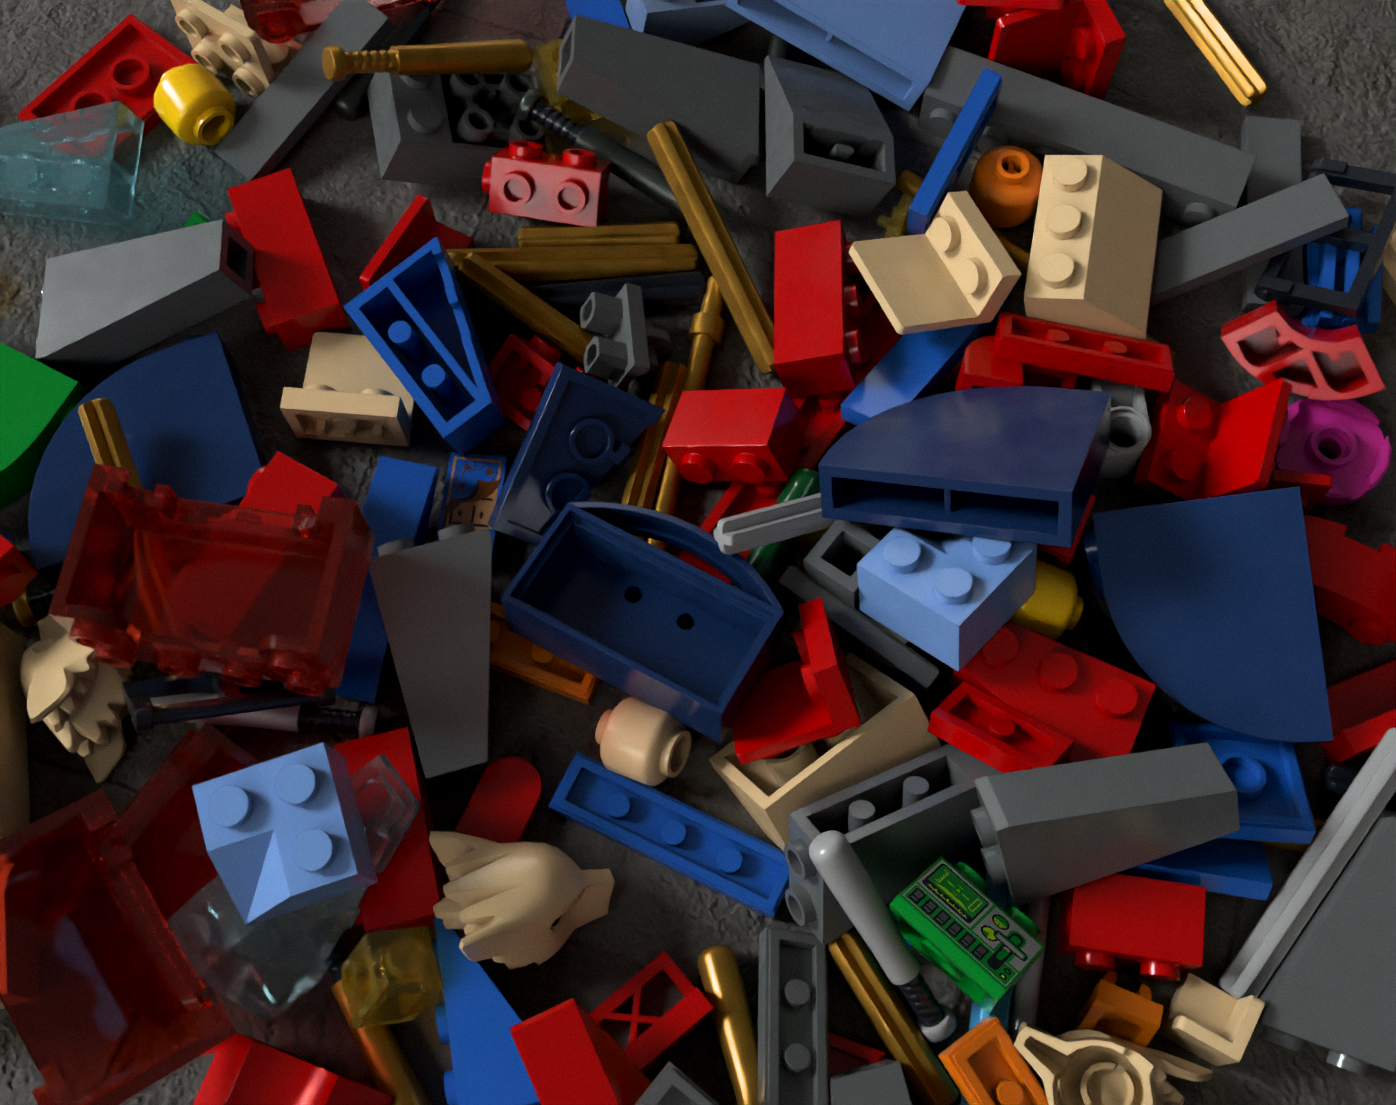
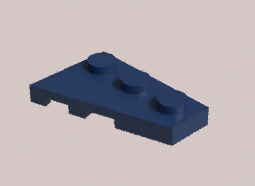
[487,362,666,546]

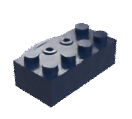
[501,502,784,743]

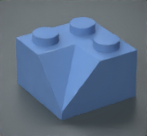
[857,527,1037,672]
[192,742,378,926]

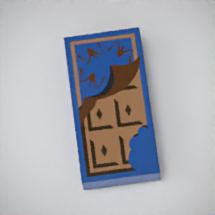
[435,452,510,572]

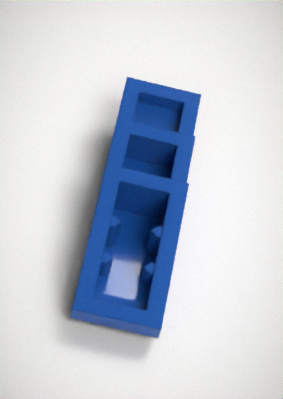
[321,456,440,704]

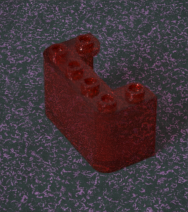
[48,463,375,697]

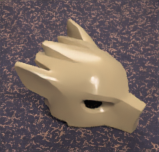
[20,599,135,783]
[428,831,615,970]
[1013,1021,1212,1105]

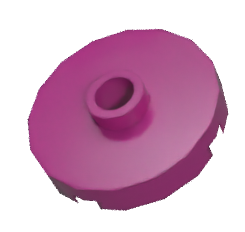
[1274,399,1392,506]

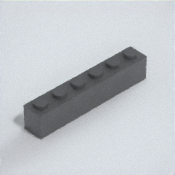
[918,45,1257,228]

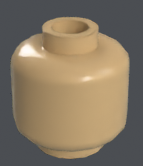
[595,696,691,786]

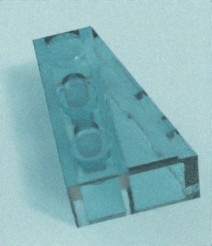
[0,100,144,227]

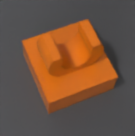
[1074,971,1164,1047]

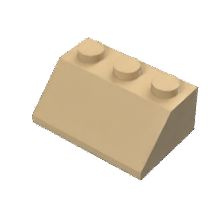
[1024,155,1163,339]
[708,652,942,851]

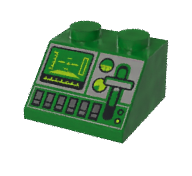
[889,856,1046,1015]

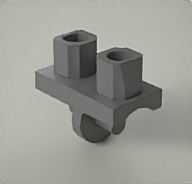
[580,283,673,393]

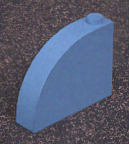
[725,0,966,112]

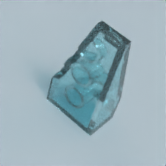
[161,755,421,1022]

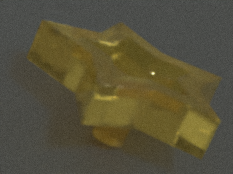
[876,194,915,238]

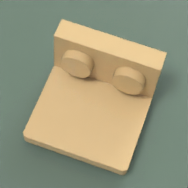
[170,0,303,99]
[849,191,1022,335]
[280,332,416,447]

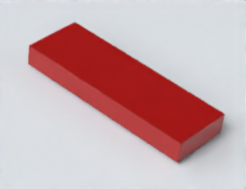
[995,312,1175,393]

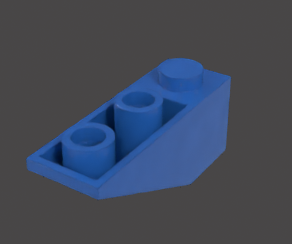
[427,917,541,1105]

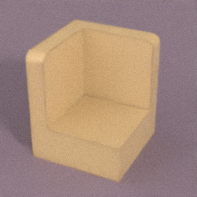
[1156,973,1265,1066]

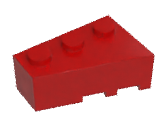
[948,621,1156,763]

